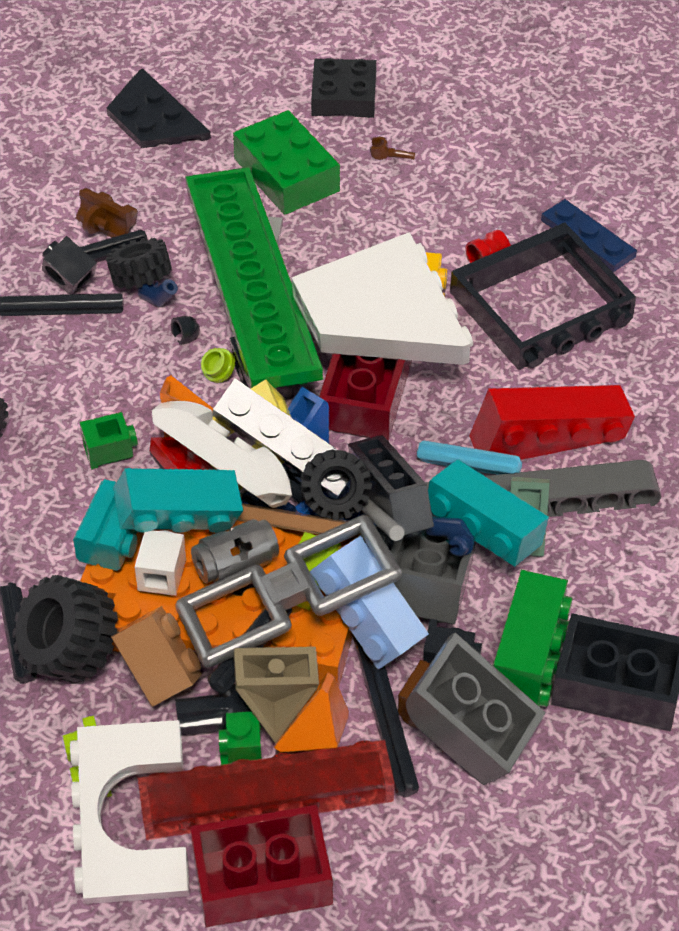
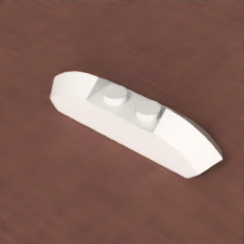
[152,401,292,508]

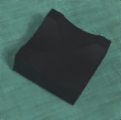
[311,58,377,118]

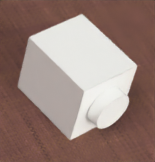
[135,530,186,596]

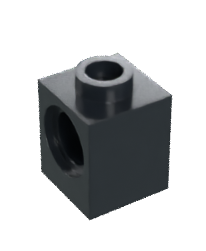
[42,236,97,294]

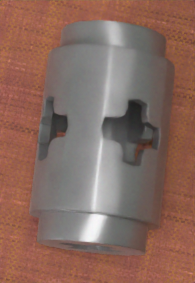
[191,519,279,583]

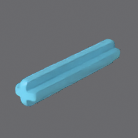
[417,440,522,475]

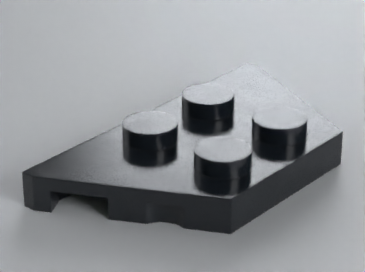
[106,68,211,148]

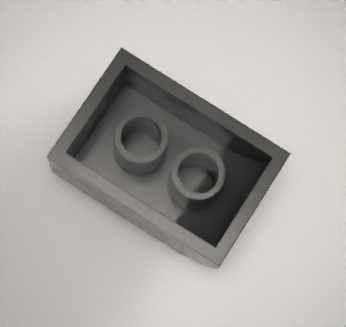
[390,515,476,624]
[406,633,546,785]

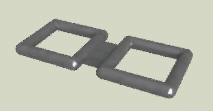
[175,515,402,668]

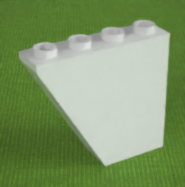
[291,232,473,365]

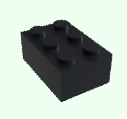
[552,613,679,731]

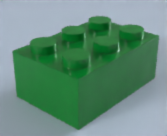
[233,110,340,215]
[494,570,573,708]

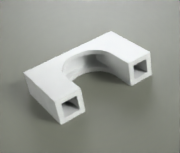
[70,720,190,904]

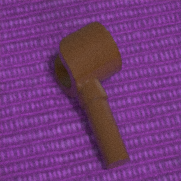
[370,136,416,160]

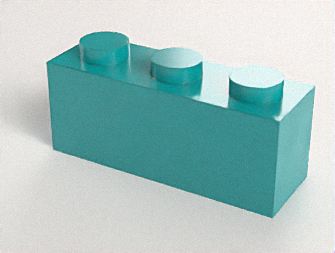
[428,459,549,567]
[113,468,243,533]

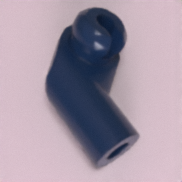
[426,517,474,557]

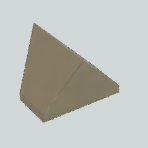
[233,647,319,743]

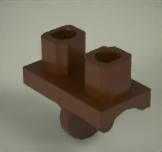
[76,188,138,238]

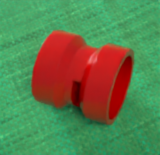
[465,229,511,263]

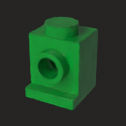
[79,412,138,470]
[219,712,262,773]

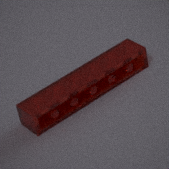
[138,740,394,840]

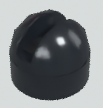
[171,316,200,345]

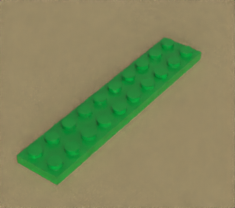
[185,167,323,388]

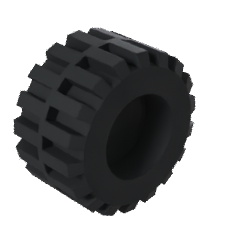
[13,575,118,682]

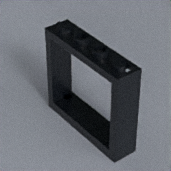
[450,222,636,370]

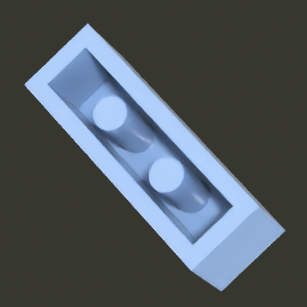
[310,536,429,670]

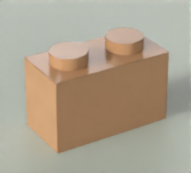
[111,606,202,707]

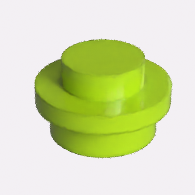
[201,348,235,383]

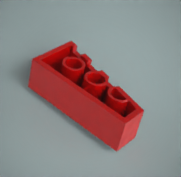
[469,385,635,460]

